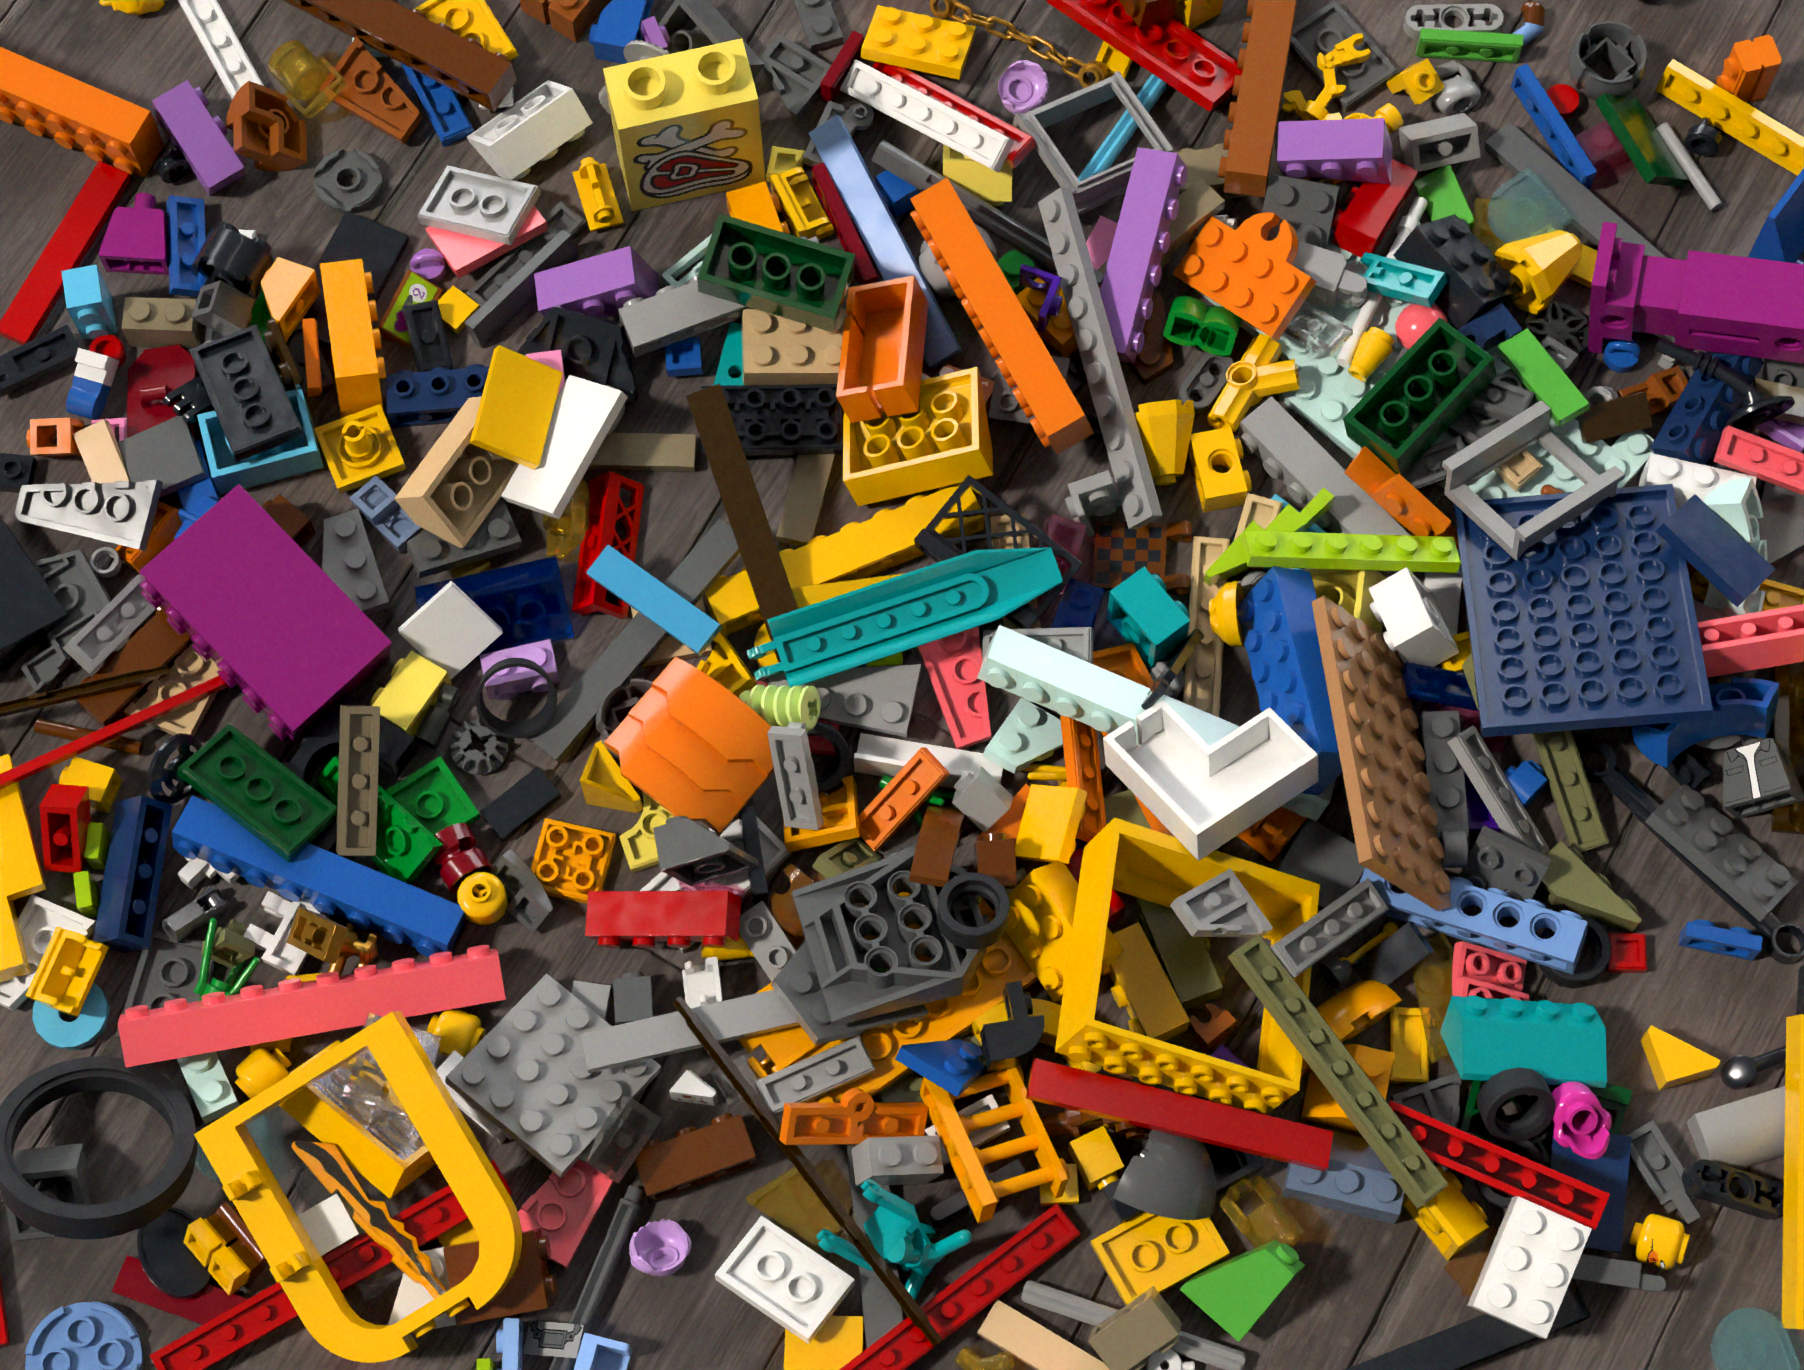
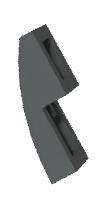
[490,848,553,934]

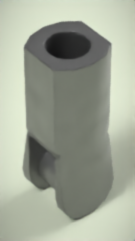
[162,886,231,943]

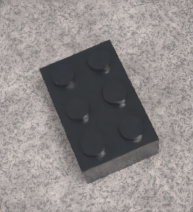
[1393,214,1522,330]

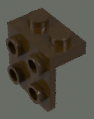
[263,318,335,397]

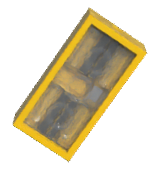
[278,1040,436,1199]

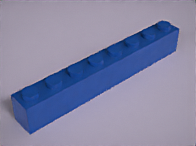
[172,795,465,957]

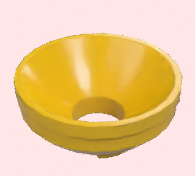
[1209,581,1245,647]

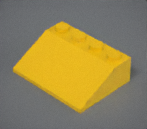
[843,367,993,507]

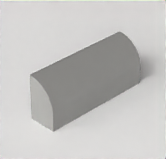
[1686,1086,1785,1170]

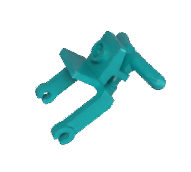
[816,1179,972,1300]

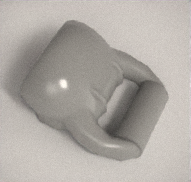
[1432,60,1481,115]

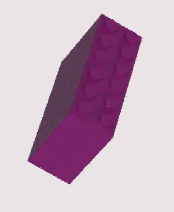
[139,484,392,744]

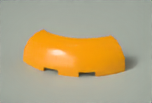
[1301,980,1402,1077]

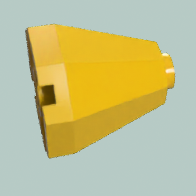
[1495,230,1582,315]
[1134,399,1195,486]

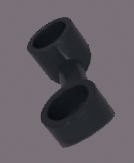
[1721,1045,1786,1090]

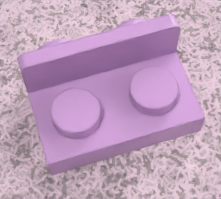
[479,639,560,701]

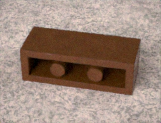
[632,1113,758,1203]

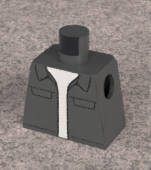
[1723,735,1804,819]

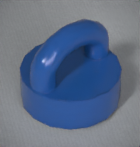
[1603,339,1641,373]

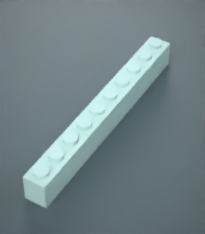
[977,625,1336,821]

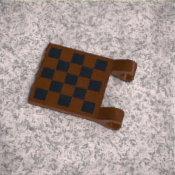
[1092,521,1193,596]

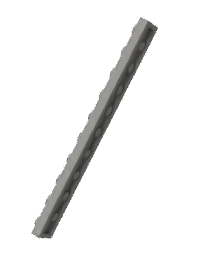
[1038,187,1163,529]

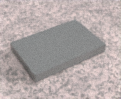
[417,165,541,245]

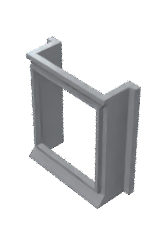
[1012,71,1173,215]
[1442,400,1625,561]

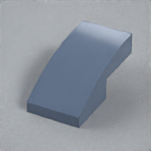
[349,476,425,554]

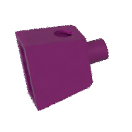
[99,193,169,275]

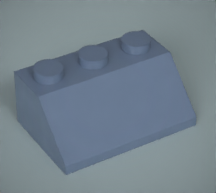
[1281,1122,1404,1224]

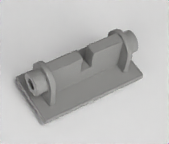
[739,900,796,982]

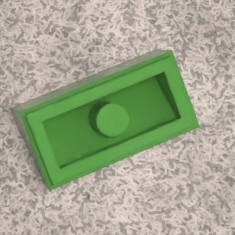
[1414,165,1475,232]

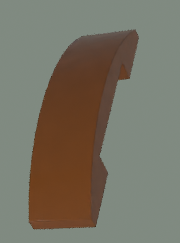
[909,805,967,887]

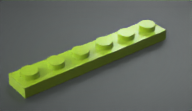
[1241,530,1461,573]

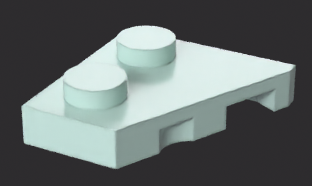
[983,697,1063,774]

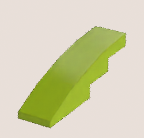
[1204,487,1335,586]

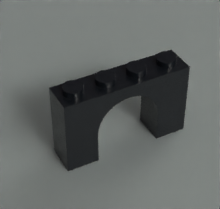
[282,692,419,855]

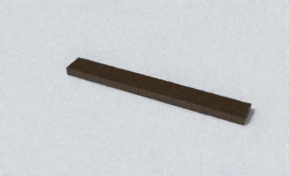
[686,383,798,663]

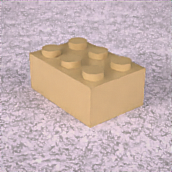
[741,309,848,385]

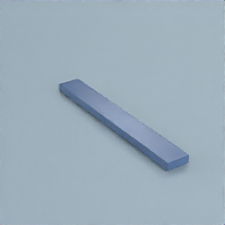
[809,115,962,369]

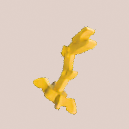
[1282,33,1371,121]

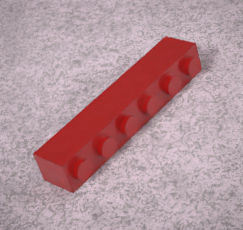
[1389,1100,1610,1231]

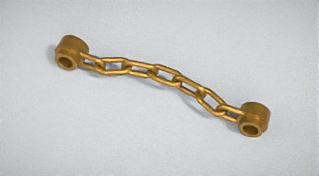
[929,0,1108,88]

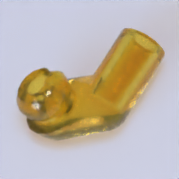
[954,1346,1015,1370]

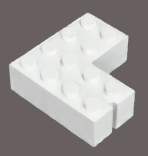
[1103,699,1318,861]

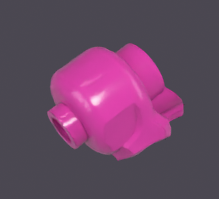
[1552,1081,1612,1159]

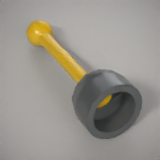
[1319,922,1398,988]

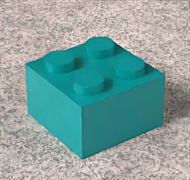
[1106,567,1190,670]

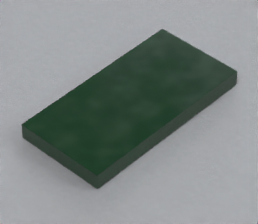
[178,723,337,863]

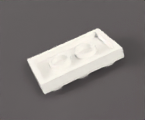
[715,1215,855,1345]

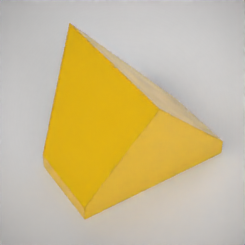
[580,740,643,813]

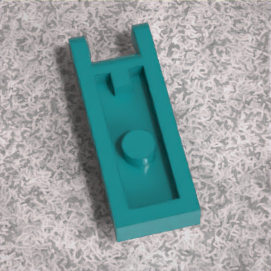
[1357,252,1447,308]

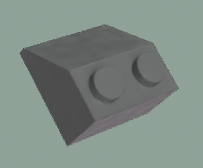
[653,816,759,886]
[5,1143,90,1241]

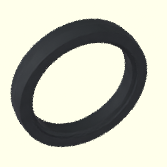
[0,1056,198,1240]

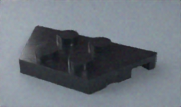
[517,305,638,403]

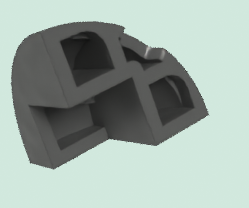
[1113,1130,1216,1220]

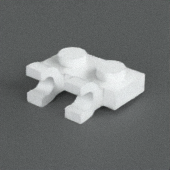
[244,891,330,976]

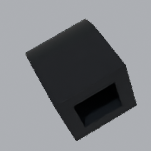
[980,981,1044,1071]

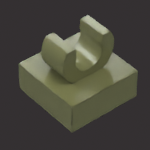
[201,919,256,969]

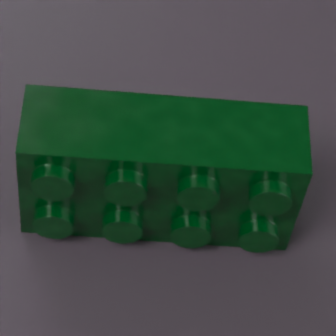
[697,213,856,333]
[1343,317,1497,476]

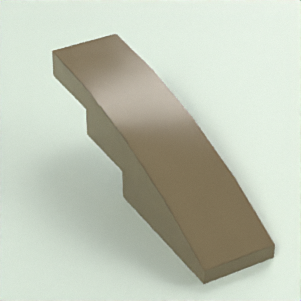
[1098,178,1225,274]

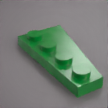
[317,755,443,885]

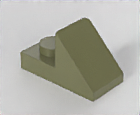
[812,838,882,881]

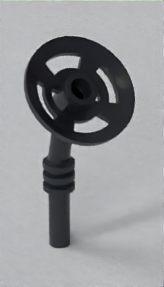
[1654,338,1795,430]
[148,733,202,804]

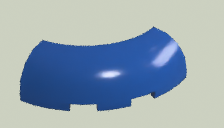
[1632,677,1780,768]

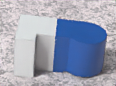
[66,348,120,420]

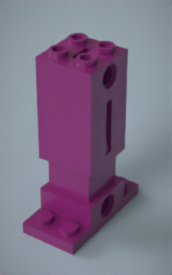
[1587,222,1804,363]

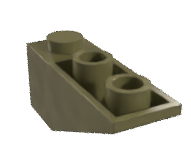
[1536,841,1642,933]

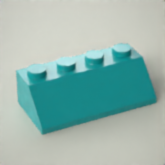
[1440,995,1607,1088]

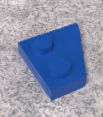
[895,1039,987,1097]

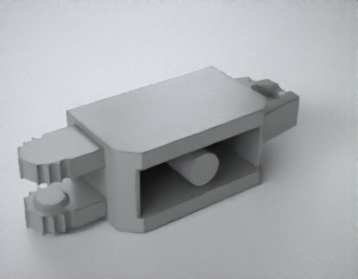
[1292,241,1367,308]

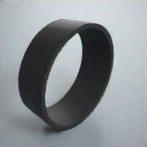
[476,658,557,738]

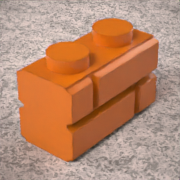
[1716,34,1782,102]

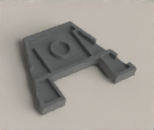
[21,549,112,694]
[771,940,929,1045]

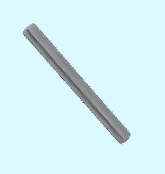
[1021,1280,1246,1370]

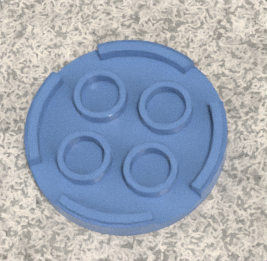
[25,1301,144,1370]

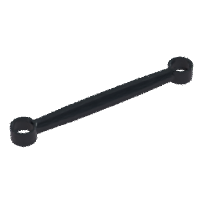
[1579,741,1804,964]

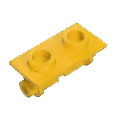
[572,157,624,232]

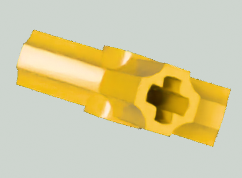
[1207,334,1300,432]

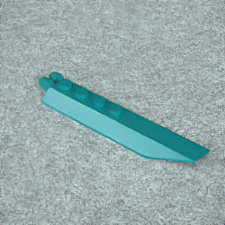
[747,547,1063,688]

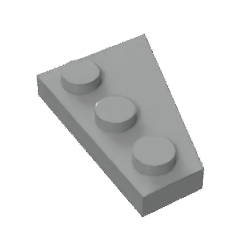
[322,508,391,615]

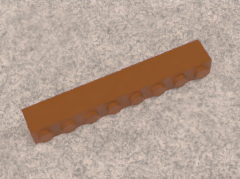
[1218,0,1298,197]

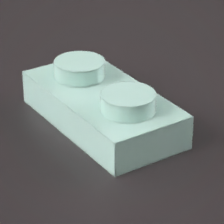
[177,1052,240,1124]

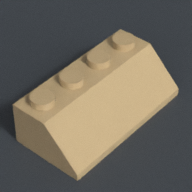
[394,396,519,548]

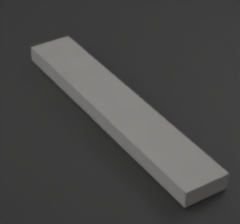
[580,990,800,1073]

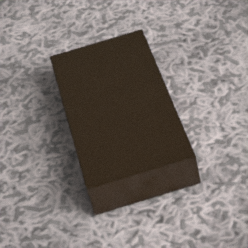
[1577,392,1653,443]

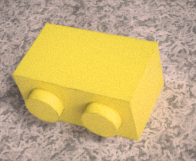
[370,650,452,738]

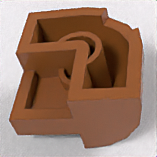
[225,81,307,172]

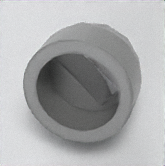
[90,547,122,579]

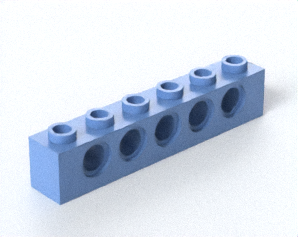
[1360,867,1588,975]

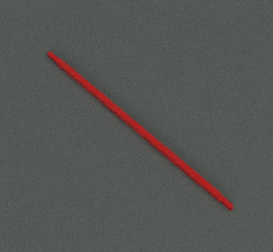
[0,676,229,790]

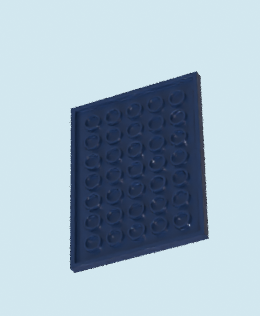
[1454,484,1713,737]

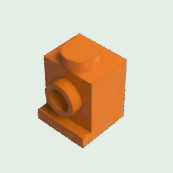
[26,418,84,457]

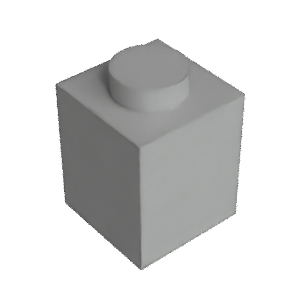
[952,766,1013,833]

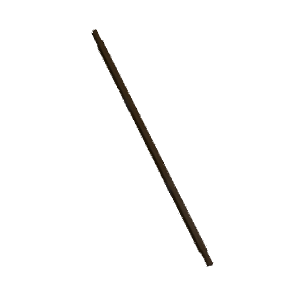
[0,665,170,717]
[673,996,943,1346]

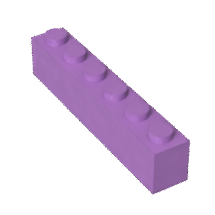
[1100,147,1188,364]

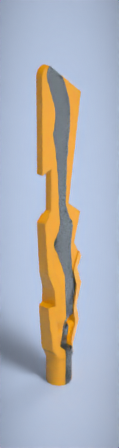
[291,1141,447,1299]

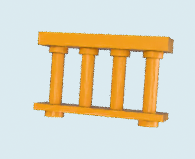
[919,1065,1070,1223]

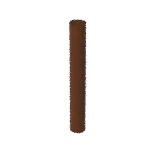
[34,718,144,755]

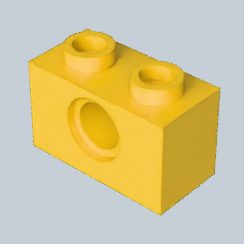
[1188,427,1252,513]

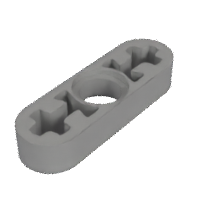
[1403,4,1504,40]

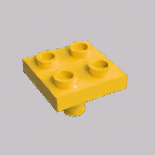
[314,404,406,494]

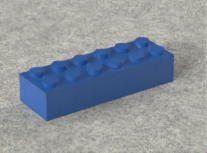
[1236,566,1342,796]

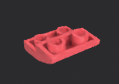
[1452,941,1529,1001]

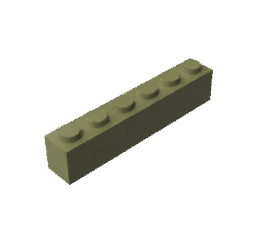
[1104,789,1225,1010]

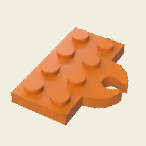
[1173,212,1317,342]

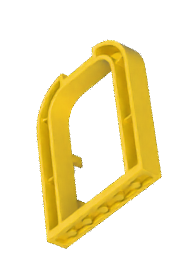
[194,1011,522,1363]

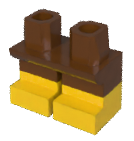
[183,1202,267,1296]

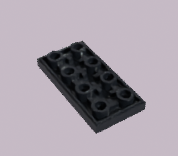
[701,384,844,456]

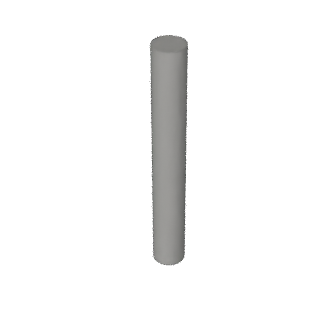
[1657,122,1723,212]

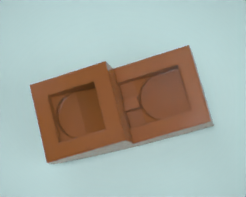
[1617,366,1688,418]

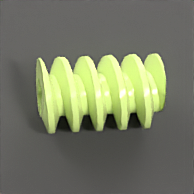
[739,685,821,732]

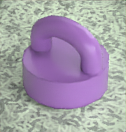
[410,248,446,284]

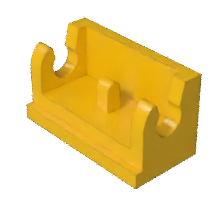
[770,167,835,240]
[25,926,109,1017]

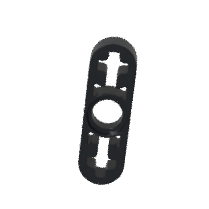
[1682,1159,1784,1220]

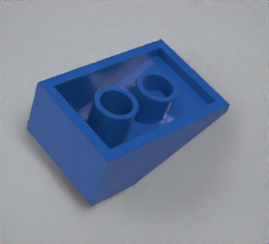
[1748,168,1804,264]

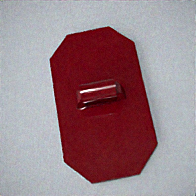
[126,344,196,438]

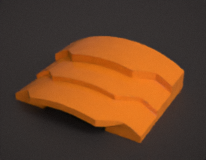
[604,657,774,836]

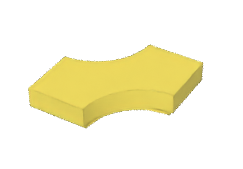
[619,791,674,873]

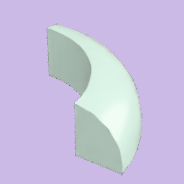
[1703,477,1767,617]

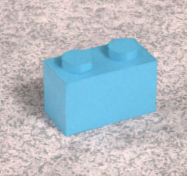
[61,264,117,340]

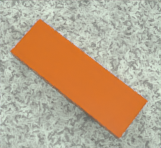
[859,747,950,852]

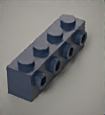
[1650,351,1764,465]
[386,364,490,428]
[93,795,173,953]

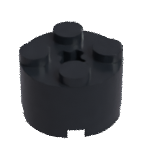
[191,222,274,301]

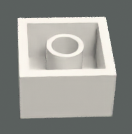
[1369,567,1459,673]

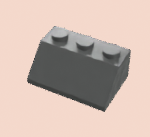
[658,0,765,81]

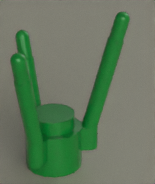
[193,918,260,1001]

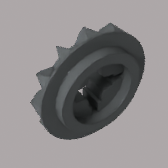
[449,717,509,775]

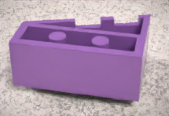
[152,80,247,196]
[1277,118,1393,184]
[534,246,659,318]

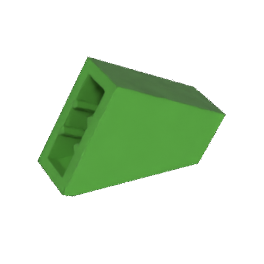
[1180,1239,1305,1342]

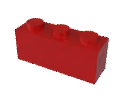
[1331,159,1418,258]

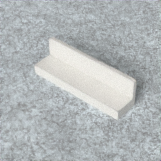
[854,733,1003,788]

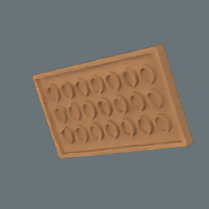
[1311,596,1451,911]

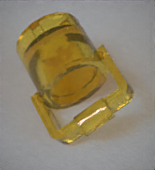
[268,40,346,118]
[543,480,590,561]
[1220,1176,1306,1248]

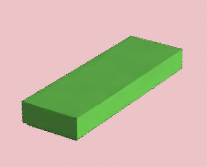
[1416,28,1523,63]
[1498,328,1589,427]

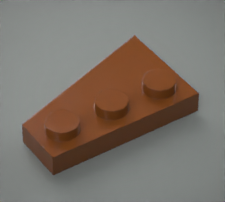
[318,36,423,145]

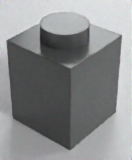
[191,280,255,336]
[613,972,655,1025]

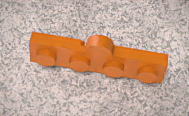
[779,1088,928,1145]

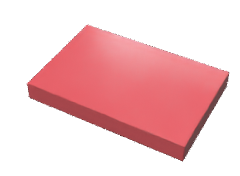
[425,180,549,279]

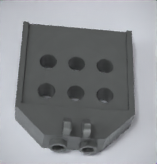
[792,848,990,1027]

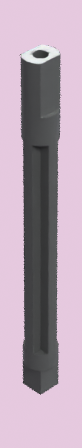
[871,140,1104,287]

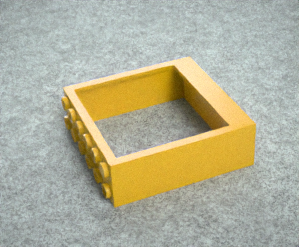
[1055,818,1320,1115]

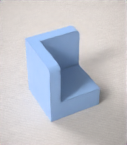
[574,1333,633,1370]

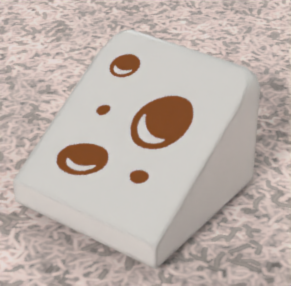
[669,1070,718,1106]

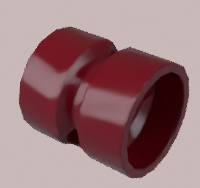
[432,823,492,893]

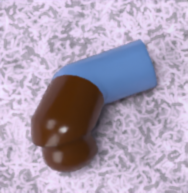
[1512,1,1545,46]

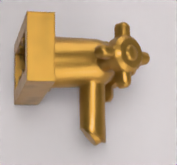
[286,907,379,976]

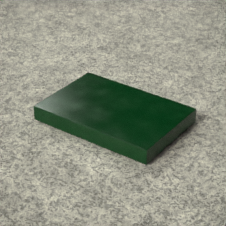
[1595,93,1689,187]

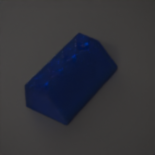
[415,556,575,660]

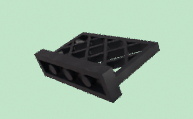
[914,475,1083,629]

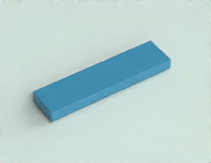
[586,545,722,656]

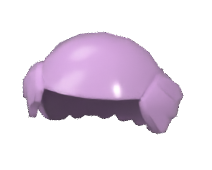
[998,60,1049,115]
[629,1219,691,1277]

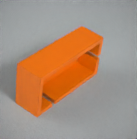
[836,275,929,423]

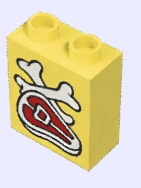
[603,38,766,211]

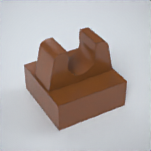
[1189,1003,1236,1054]

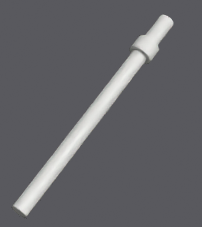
[1336,197,1428,367]

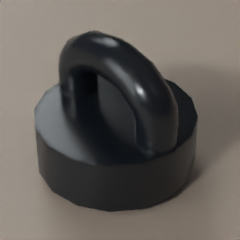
[1685,117,1722,156]

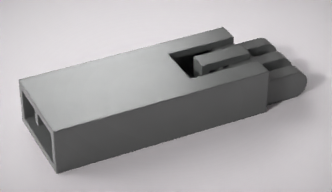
[1571,1254,1666,1292]

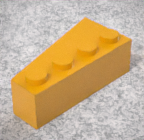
[320,259,386,418]

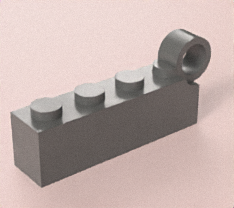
[1416,711,1469,868]

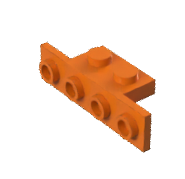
[1344,446,1458,550]

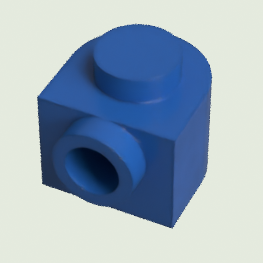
[1503,760,1547,809]

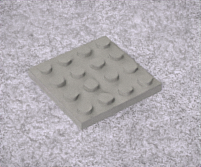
[445,973,661,1178]

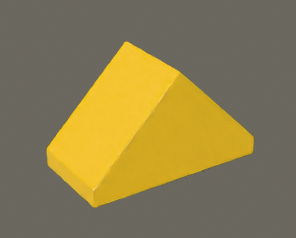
[1641,1025,1721,1091]

